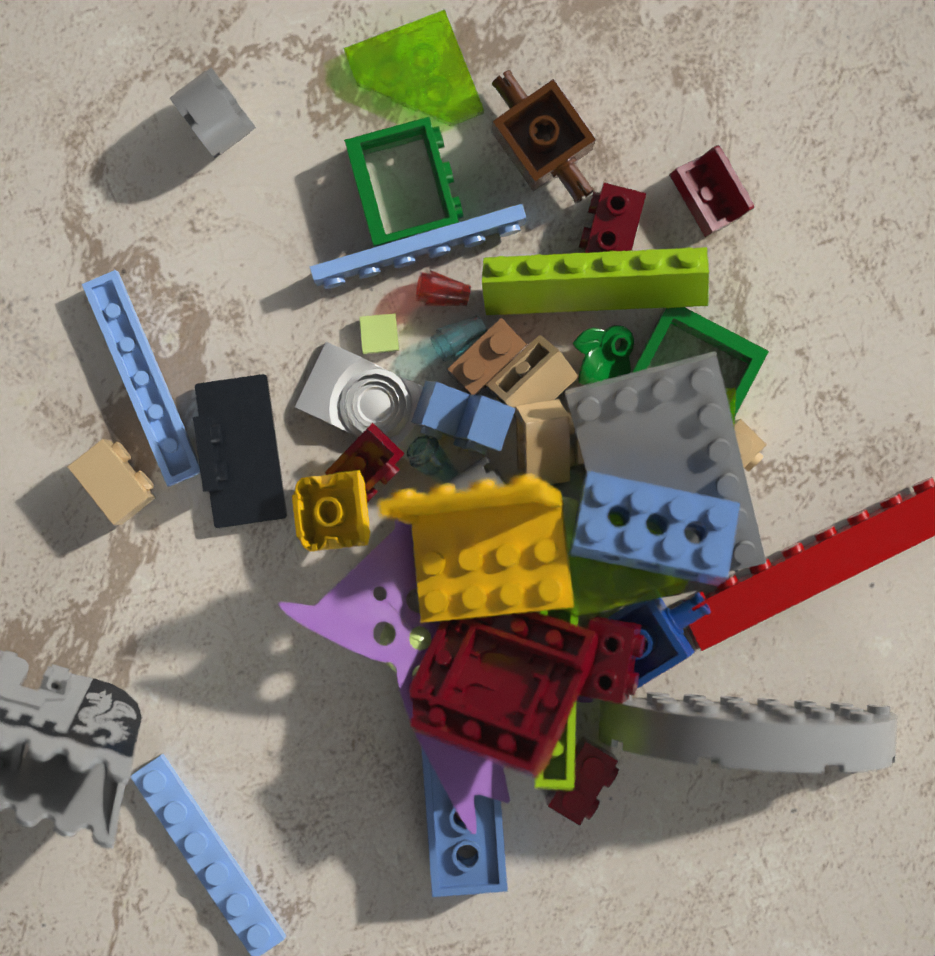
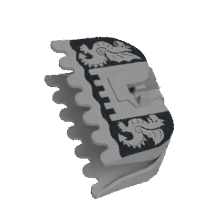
[0,650,142,849]

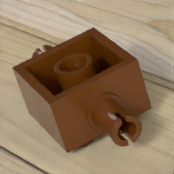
[492,70,596,204]

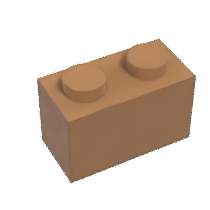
[448,318,527,395]

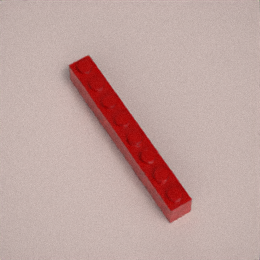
[683,477,935,651]

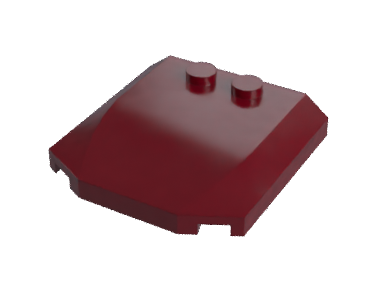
[410,611,599,779]

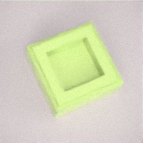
[359,313,399,354]

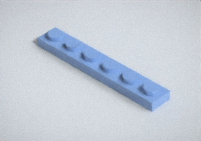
[310,204,526,289]
[82,270,200,487]
[130,754,286,956]

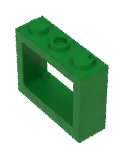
[344,117,464,247]
[631,307,769,421]

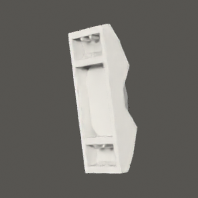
[295,342,440,469]

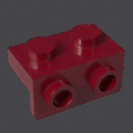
[669,145,754,237]
[324,423,405,503]

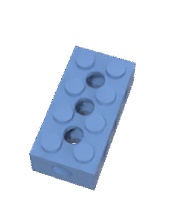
[569,471,740,586]
[421,746,508,897]

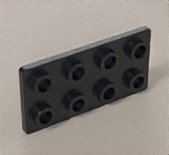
[193,374,287,528]

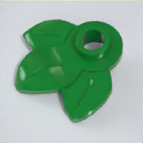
[573,325,634,385]

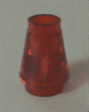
[415,270,471,306]

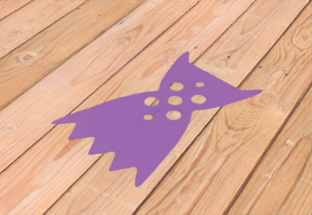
[279,520,593,834]

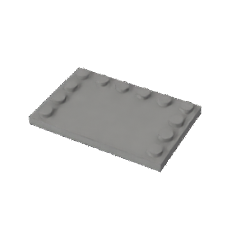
[565,352,766,597]

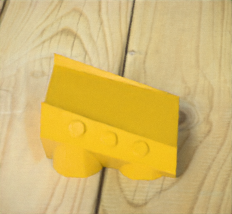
[292,470,370,552]

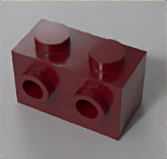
[578,182,647,253]
[579,616,645,704]
[545,736,619,826]

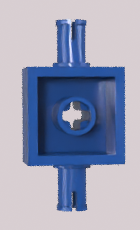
[608,589,711,689]

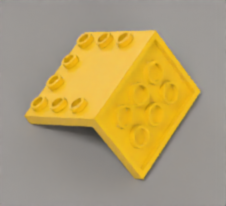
[378,475,574,623]

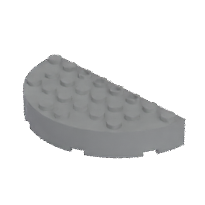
[598,692,897,773]

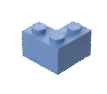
[411,381,516,455]

